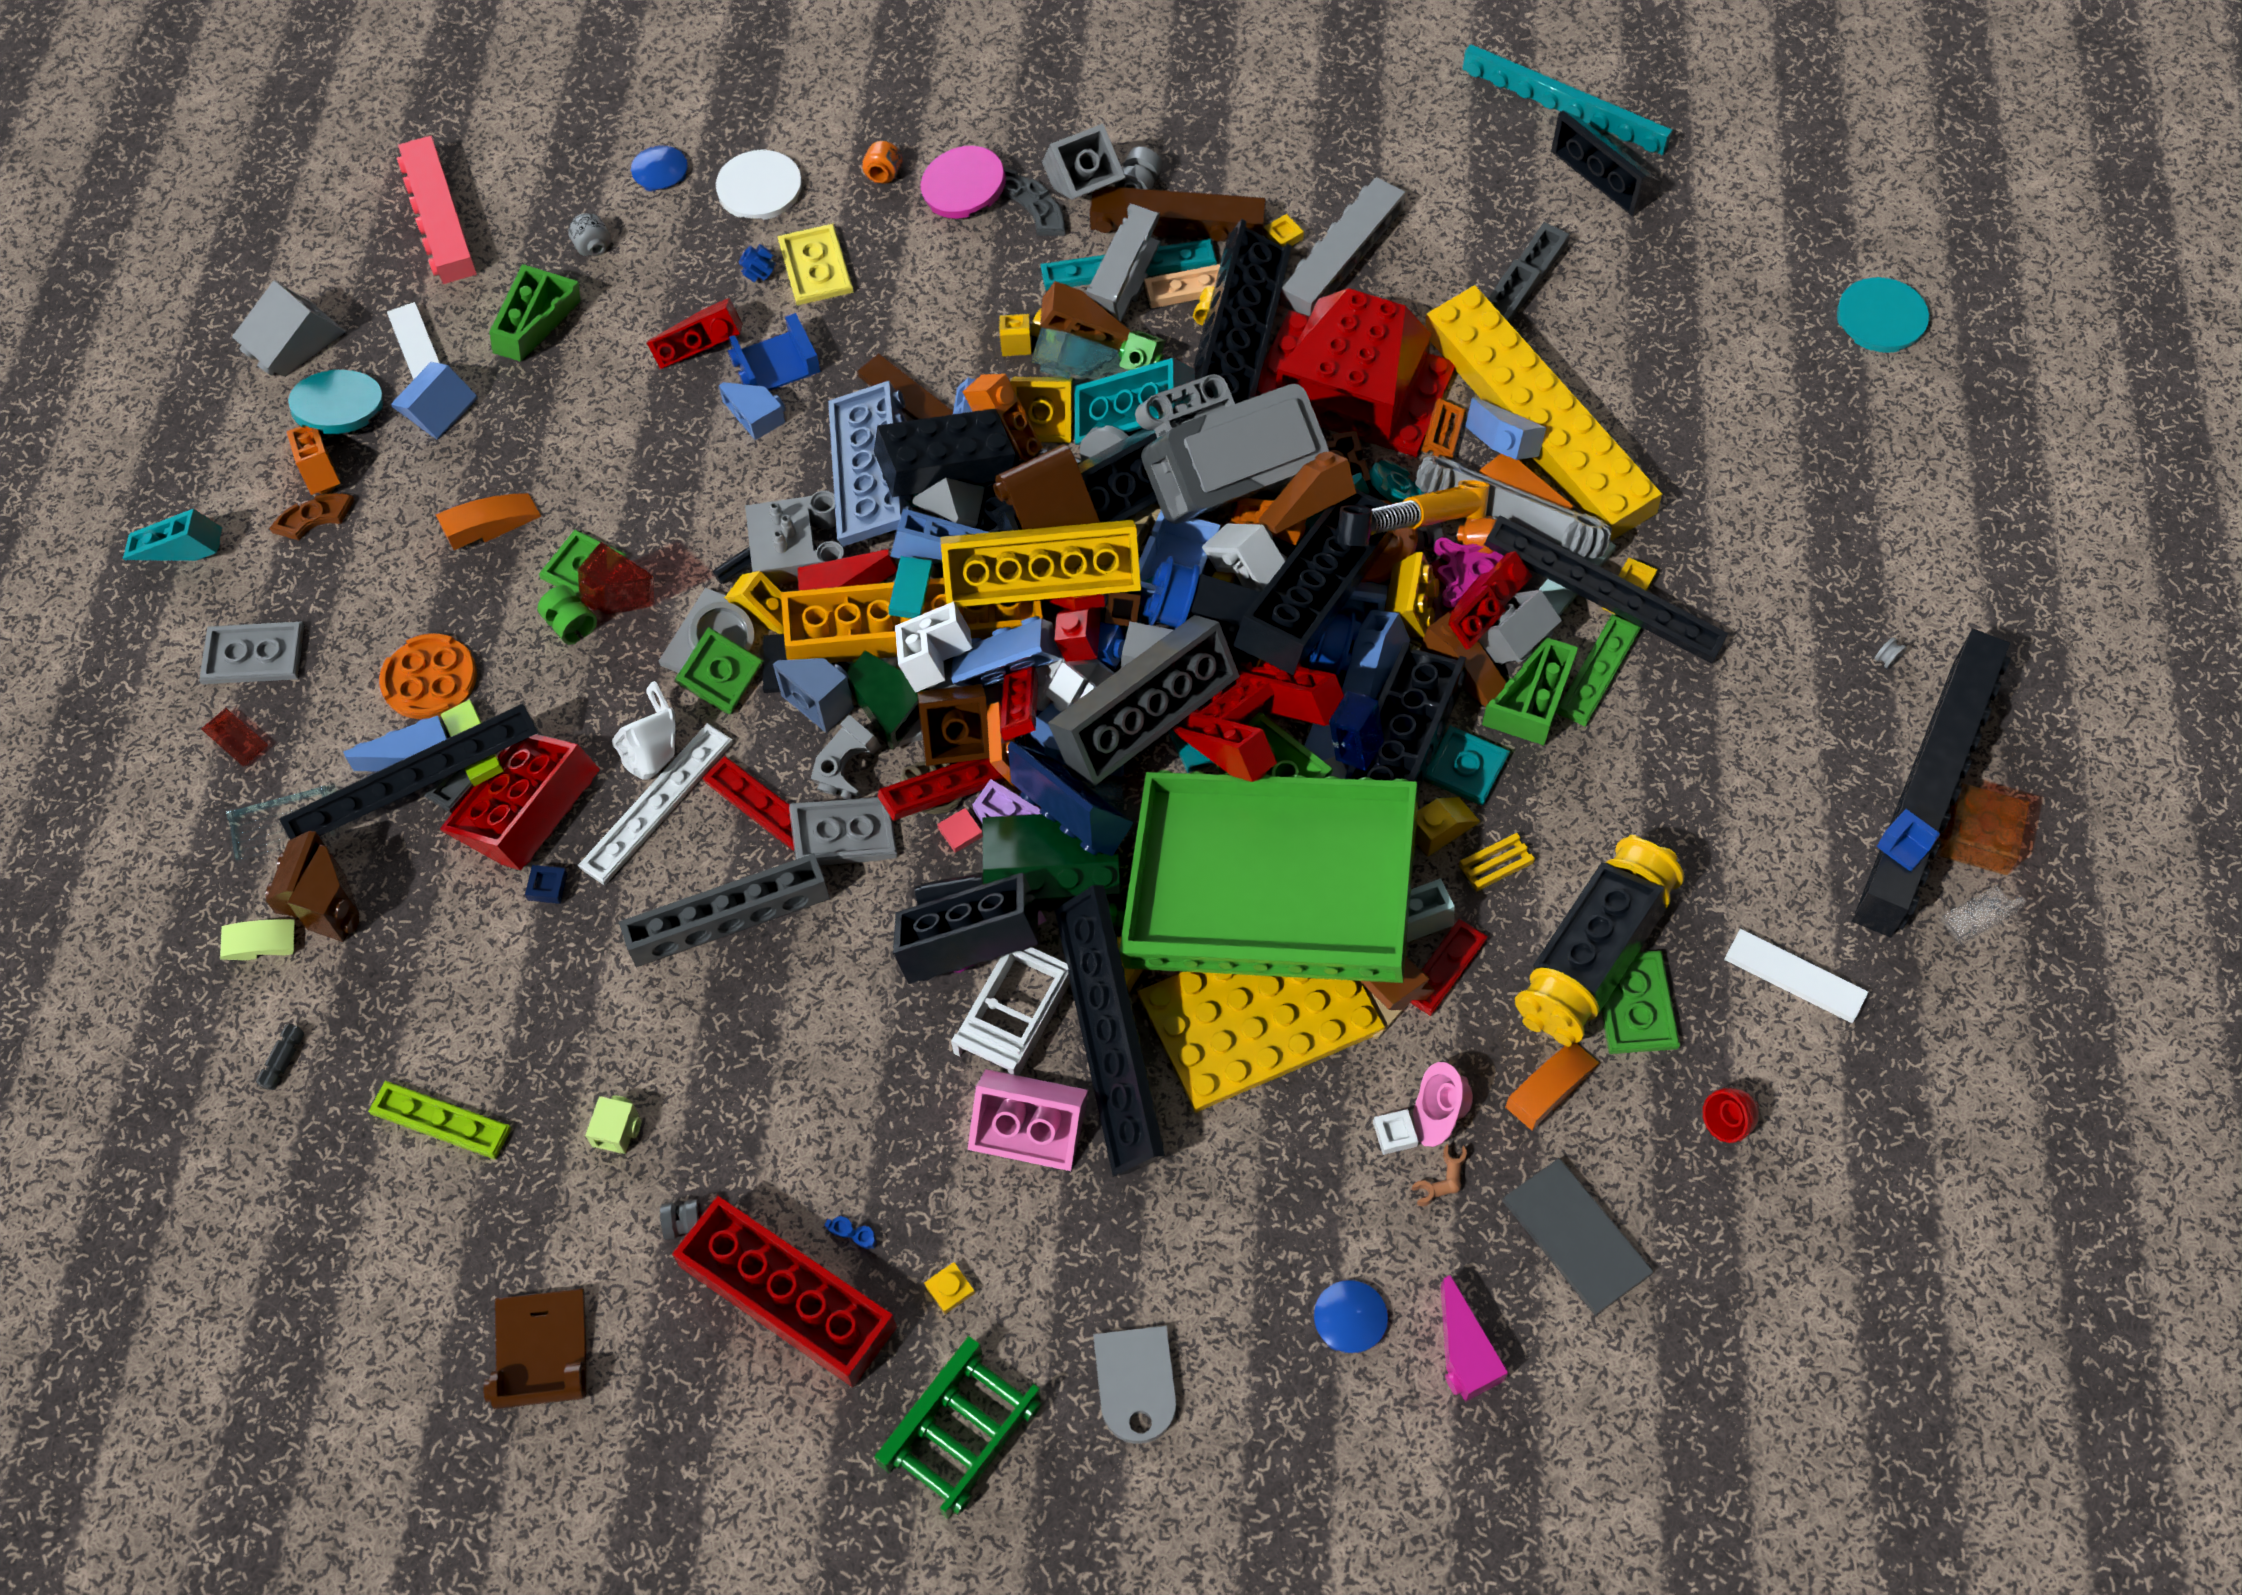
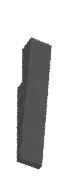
[1488,222,1569,323]

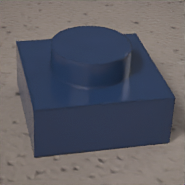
[525,865,568,904]

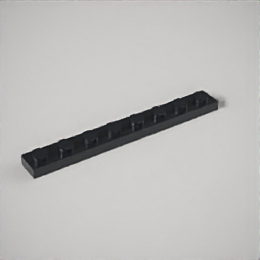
[1484,515,1728,664]
[279,703,539,840]

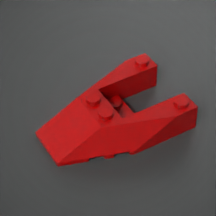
[1171,662,1344,782]

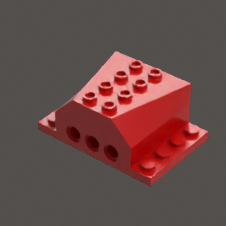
[1255,288,1455,458]

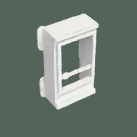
[951,947,1070,1076]

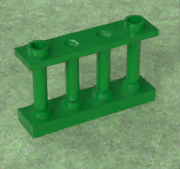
[874,1335,1042,1519]

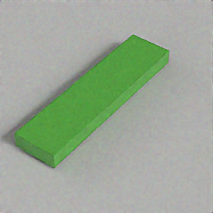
[1556,614,1641,727]

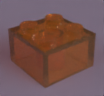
[1940,783,2030,875]

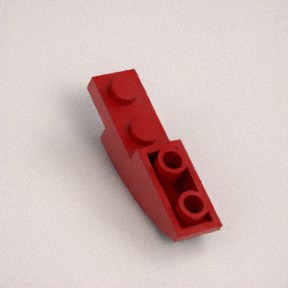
[1448,551,1532,650]

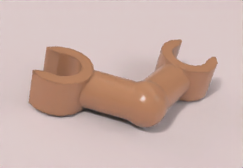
[1412,1144,1467,1207]

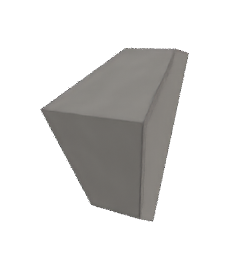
[912,478,985,528]

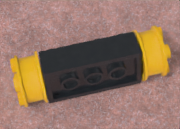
[1515,835,1684,1046]

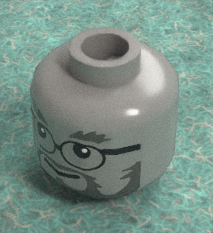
[568,213,611,256]

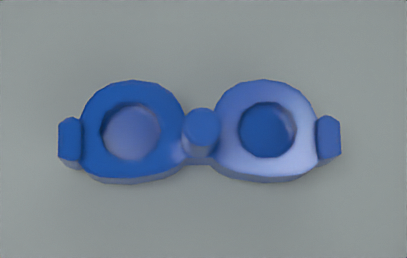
[825,1216,877,1249]

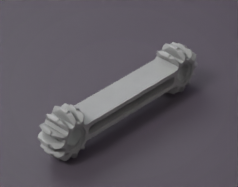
[1415,455,1612,558]

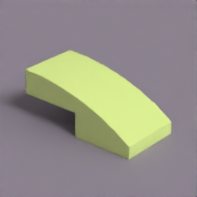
[220,919,295,960]

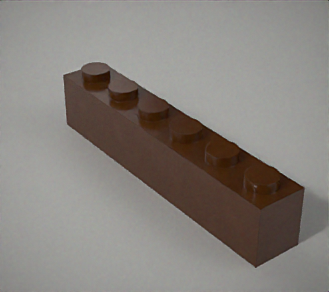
[1090,186,1266,241]

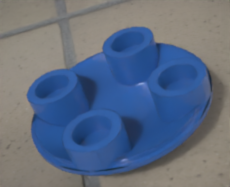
[631,146,687,191]
[1314,1280,1388,1353]

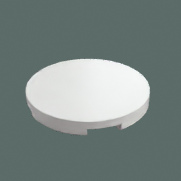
[716,150,802,220]

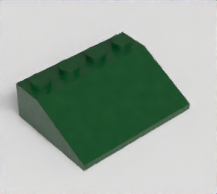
[982,814,1121,910]

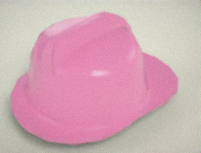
[1413,1062,1473,1147]

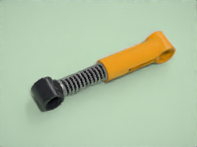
[1337,480,1490,546]

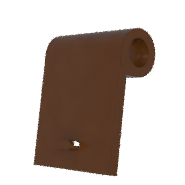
[993,444,1100,530]
[483,1289,587,1409]

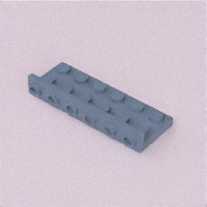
[828,381,914,547]

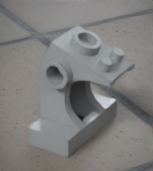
[811,715,882,799]

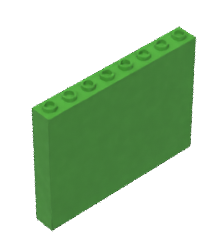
[1119,770,1419,983]

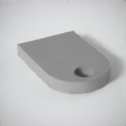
[1093,1326,1176,1444]

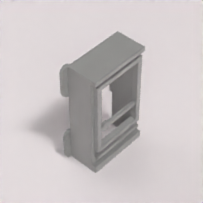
[1086,203,1160,322]

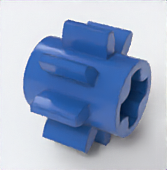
[739,244,775,282]

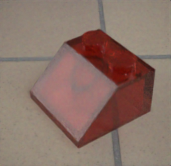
[578,542,654,614]

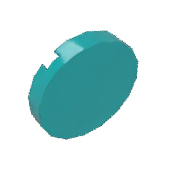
[1369,460,1425,503]

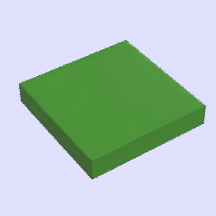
[539,529,627,604]
[674,627,764,714]

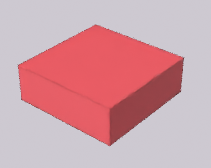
[937,808,983,853]

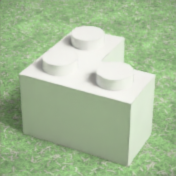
[1202,523,1287,592]
[895,602,973,693]

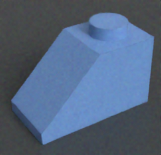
[719,382,786,440]

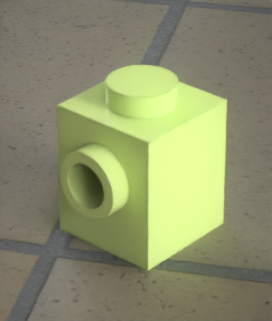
[585,1096,641,1154]

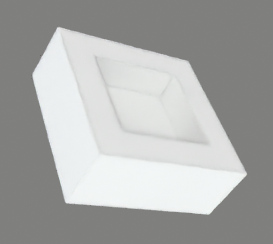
[1373,1109,1418,1155]

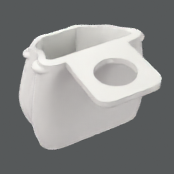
[612,681,675,780]

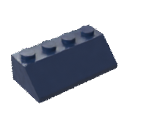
[1008,741,1134,856]

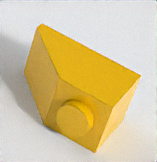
[724,571,784,634]
[1415,797,1480,857]

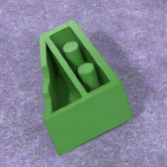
[489,264,581,362]
[1482,637,1578,745]

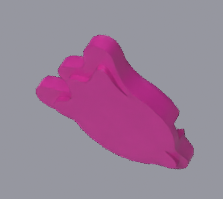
[1434,537,1504,608]

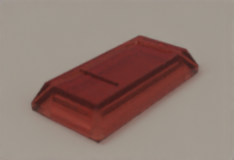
[201,708,268,767]

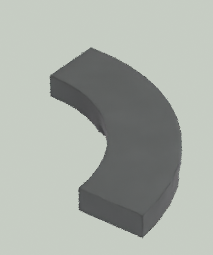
[1001,168,1065,236]

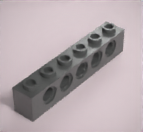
[619,853,830,967]

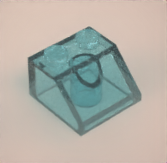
[1031,327,1118,379]

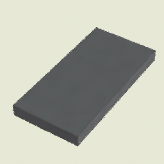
[1502,1158,1653,1316]

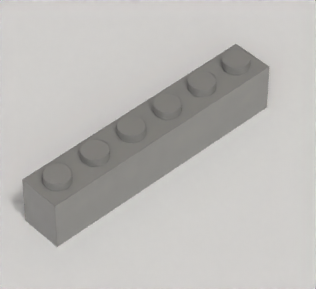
[1280,177,1405,316]

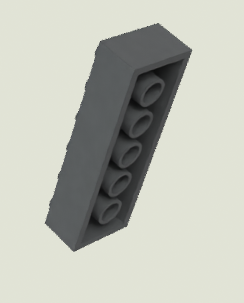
[1048,615,1240,786]

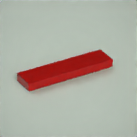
[1000,666,1038,741]
[702,756,794,851]
[877,758,1006,821]

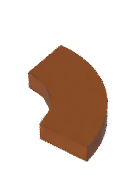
[269,493,354,540]

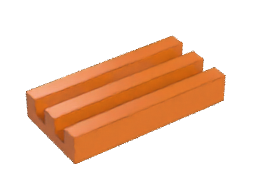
[1421,398,1466,460]

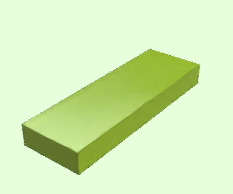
[441,699,504,787]

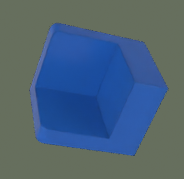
[1877,809,1940,871]

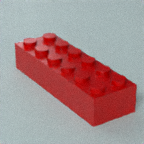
[672,1196,897,1388]

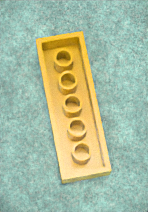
[940,520,1141,607]

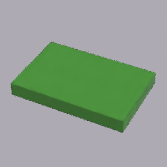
[1601,951,1680,1054]

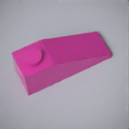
[1440,1275,1508,1402]

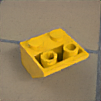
[1385,552,1440,638]

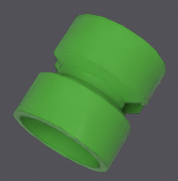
[537,585,597,645]

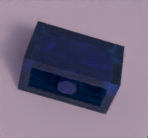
[1329,690,1384,771]

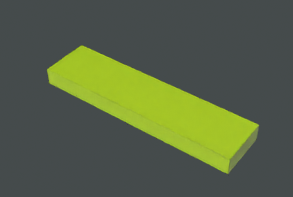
[368,1081,512,1160]

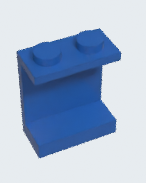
[728,313,820,391]

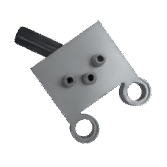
[713,491,845,585]

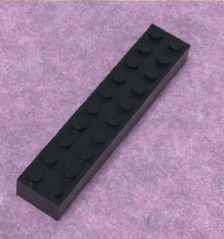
[1851,628,2011,938]

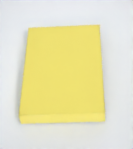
[777,224,853,305]

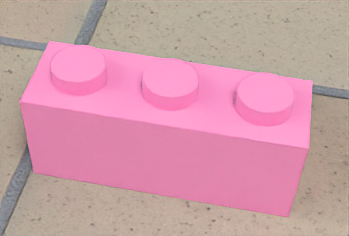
[967,1069,1088,1171]

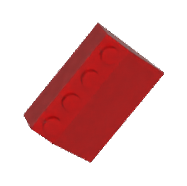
[440,734,600,871]

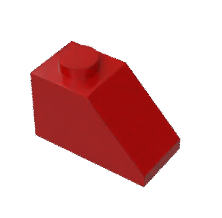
[1054,607,1102,662]

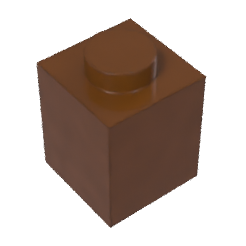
[1104,592,1141,626]

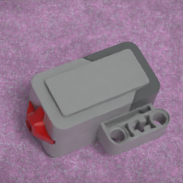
[1135,374,1329,524]

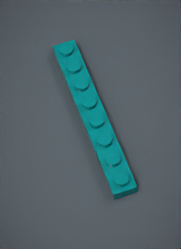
[1462,44,1672,155]

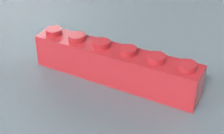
[397,136,477,284]

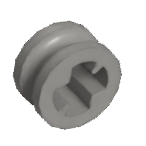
[1875,637,1907,670]

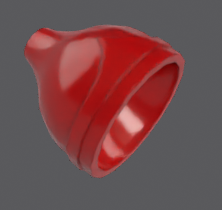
[1703,1088,1759,1143]

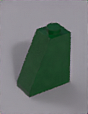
[846,651,929,750]

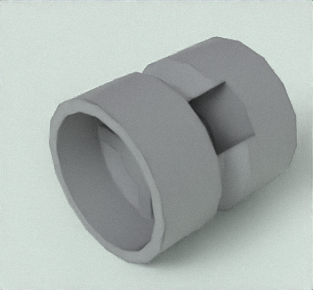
[1114,147,1163,190]

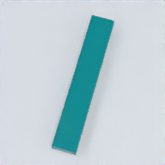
[1040,239,1217,291]

